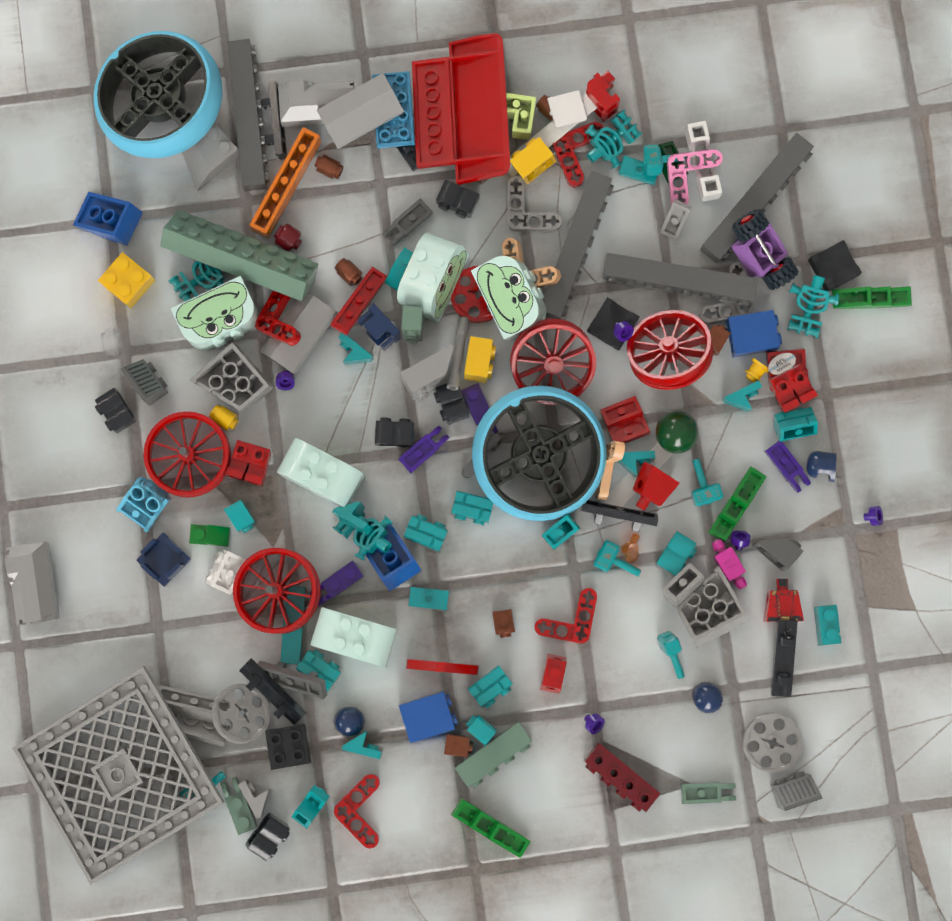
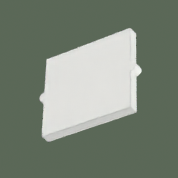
[547,90,587,129]

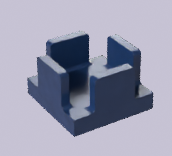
[358,303,401,351]
[136,532,191,587]

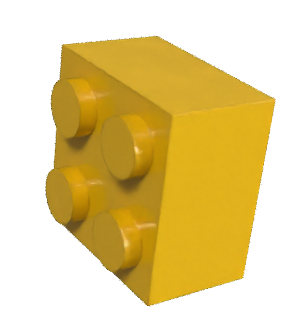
[510,137,557,185]
[97,252,155,309]
[464,336,496,384]

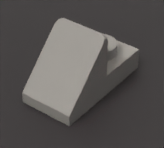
[660,199,692,240]
[238,780,270,819]

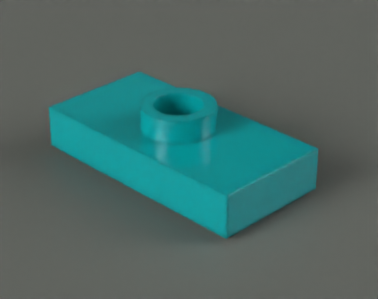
[618,156,657,185]
[408,587,449,611]

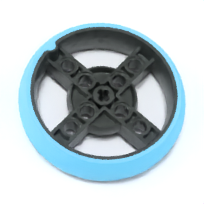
[94,31,222,159]
[472,386,607,521]

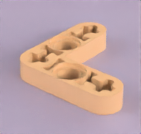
[502,238,561,288]
[595,441,625,501]

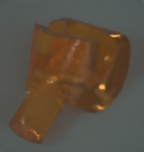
[621,533,640,563]

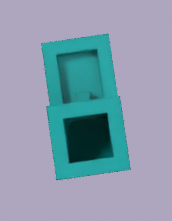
[291,785,330,829]

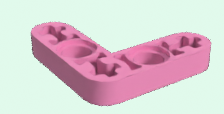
[667,149,723,204]

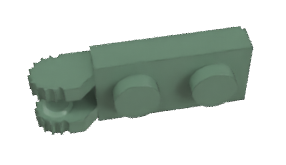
[220,777,257,835]
[681,782,736,804]

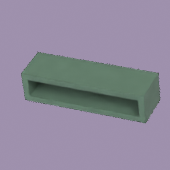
[455,722,532,788]

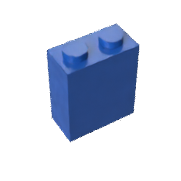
[726,310,782,358]
[399,691,458,743]

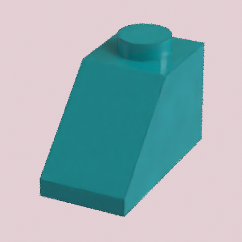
[385,247,413,291]
[224,500,256,533]

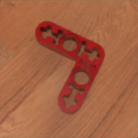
[553,122,604,188]
[255,290,301,346]
[534,588,597,644]
[406,659,479,675]
[334,774,380,849]

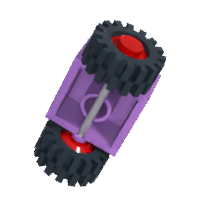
[731,209,799,290]

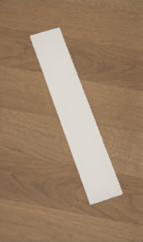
[508,94,597,177]
[601,443,673,518]

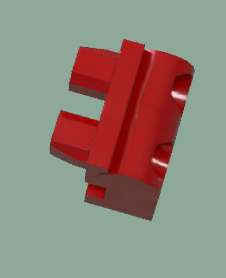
[586,71,620,123]
[768,364,818,413]
[225,440,271,487]

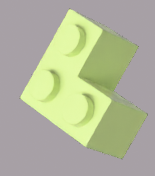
[506,93,536,140]

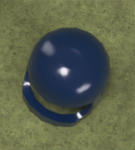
[806,451,837,482]

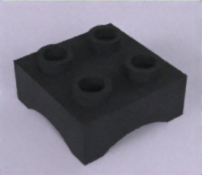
[808,240,862,292]
[587,297,640,351]
[265,724,311,770]

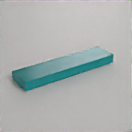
[280,586,306,665]

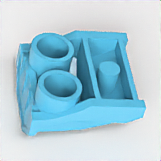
[116,477,171,533]

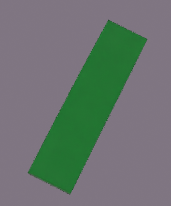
[832,286,912,309]
[708,466,767,543]
[451,798,531,858]

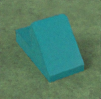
[338,333,373,365]
[722,380,762,412]
[617,451,655,477]
[332,501,372,535]
[541,514,580,550]
[342,731,382,759]

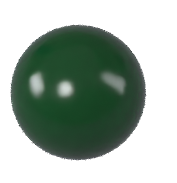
[655,411,699,454]

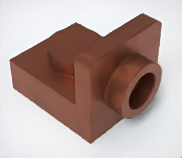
[492,609,515,638]

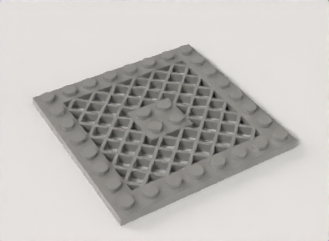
[12,666,225,885]

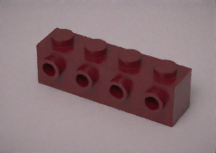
[583,743,660,812]

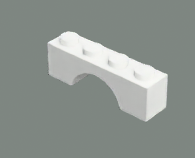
[684,121,722,202]

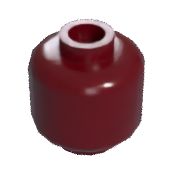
[273,224,302,252]

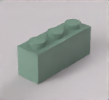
[401,306,424,343]

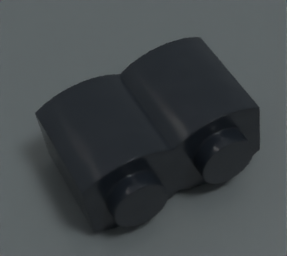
[436,180,480,219]
[433,383,470,425]
[95,388,137,434]
[375,417,414,447]
[245,812,290,861]

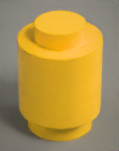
[209,404,239,431]

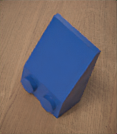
[73,192,143,246]
[359,524,422,592]

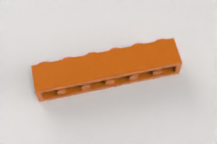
[249,127,321,239]

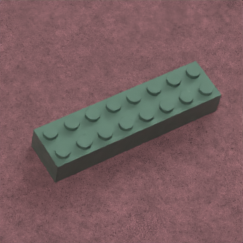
[160,210,319,301]

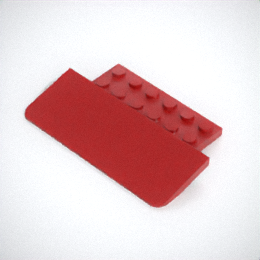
[412,33,510,185]

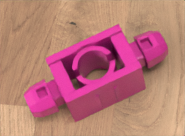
[712,539,747,590]

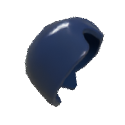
[692,682,723,713]
[333,707,365,736]

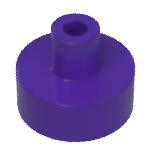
[613,321,634,342]
[276,370,295,391]
[863,506,883,526]
[730,531,751,551]
[584,713,605,734]

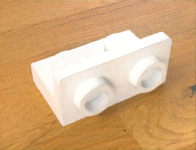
[206,549,246,595]

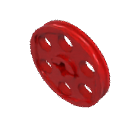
[451,266,494,323]

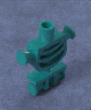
[585,109,643,169]
[168,261,225,302]
[787,275,839,338]
[332,512,393,561]

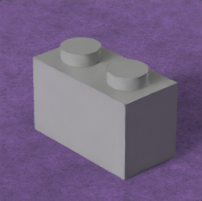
[662,563,704,608]

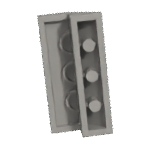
[317,73,404,149]
[259,293,338,375]
[148,685,231,747]

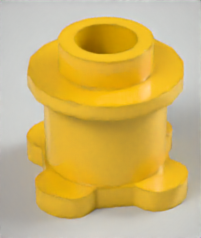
[744,358,769,383]

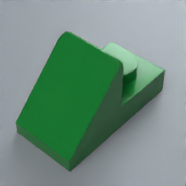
[189,524,230,547]

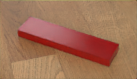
[331,267,387,336]

